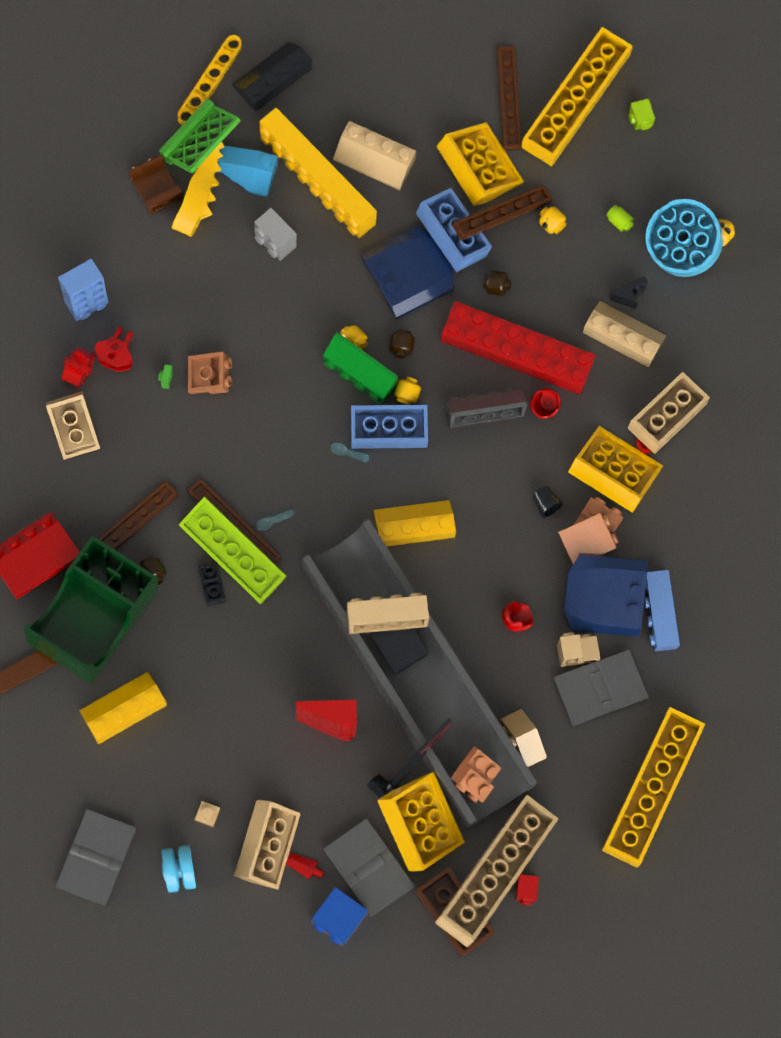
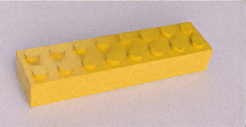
[521,27,633,167]
[260,108,377,239]
[602,707,705,868]

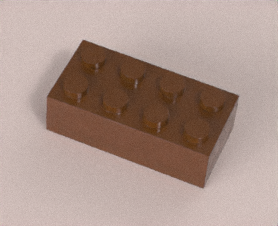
[415,867,495,958]

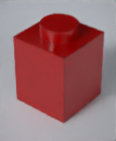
[515,874,539,905]

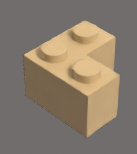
[557,632,600,668]
[501,709,547,767]

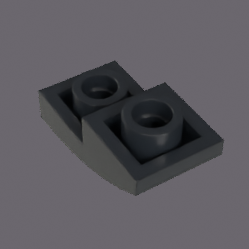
[198,562,226,606]

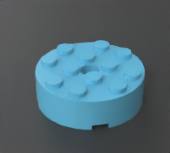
[646,199,723,277]

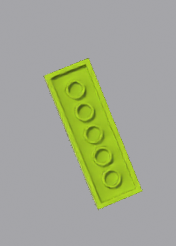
[179,497,287,604]

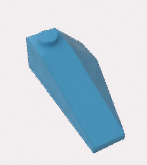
[205,146,278,198]

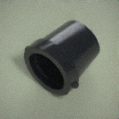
[532,486,563,518]

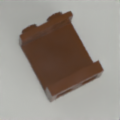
[129,155,183,214]

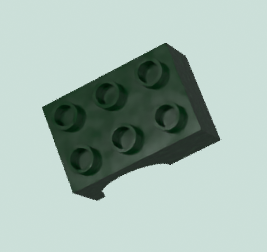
[24,535,158,684]

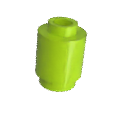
[606,205,634,232]

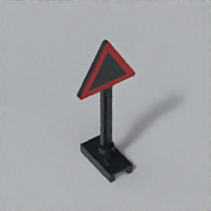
[367,718,452,798]

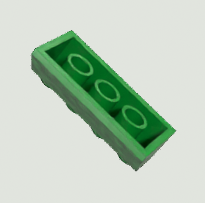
[323,332,398,404]

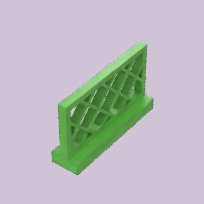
[159,99,240,174]

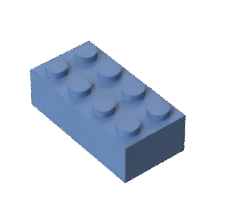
[416,188,492,272]
[58,259,109,321]
[351,405,428,449]

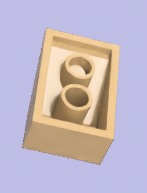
[46,391,100,460]

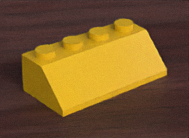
[374,500,456,547]
[79,672,167,745]

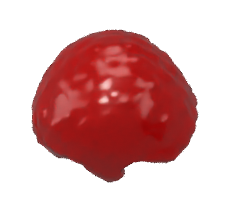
[530,388,561,419]
[501,601,534,632]

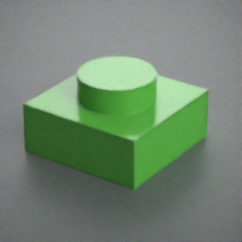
[158,364,173,389]

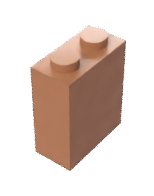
[558,512,619,564]

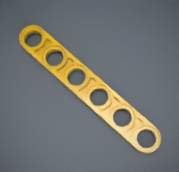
[178,35,242,125]

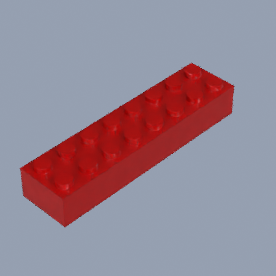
[440,301,596,395]

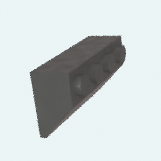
[446,388,527,428]

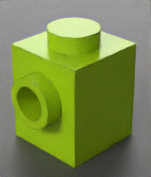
[629,99,655,130]

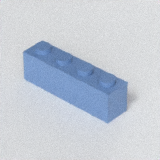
[644,570,680,651]

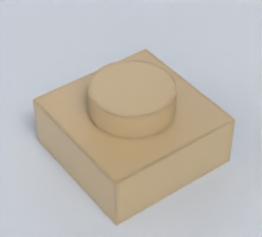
[195,801,220,827]

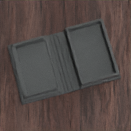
[553,650,649,726]
[55,809,137,907]
[323,818,415,918]

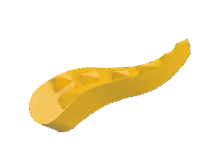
[172,142,224,237]

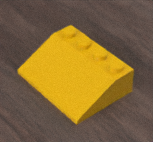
[436,122,524,206]
[568,426,663,513]
[377,772,465,871]

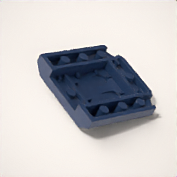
[360,226,454,319]
[564,553,648,637]

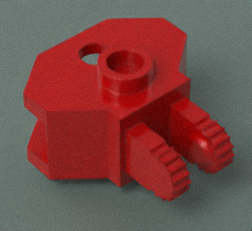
[94,326,134,372]
[61,346,96,389]

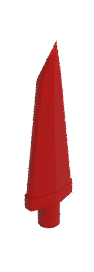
[286,852,325,880]

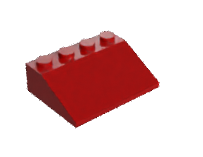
[0,512,80,599]
[296,700,357,741]

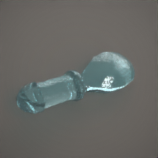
[331,443,369,462]
[256,509,295,531]

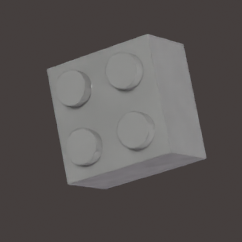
[254,208,297,261]

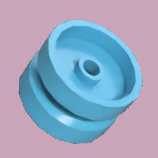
[161,844,196,893]

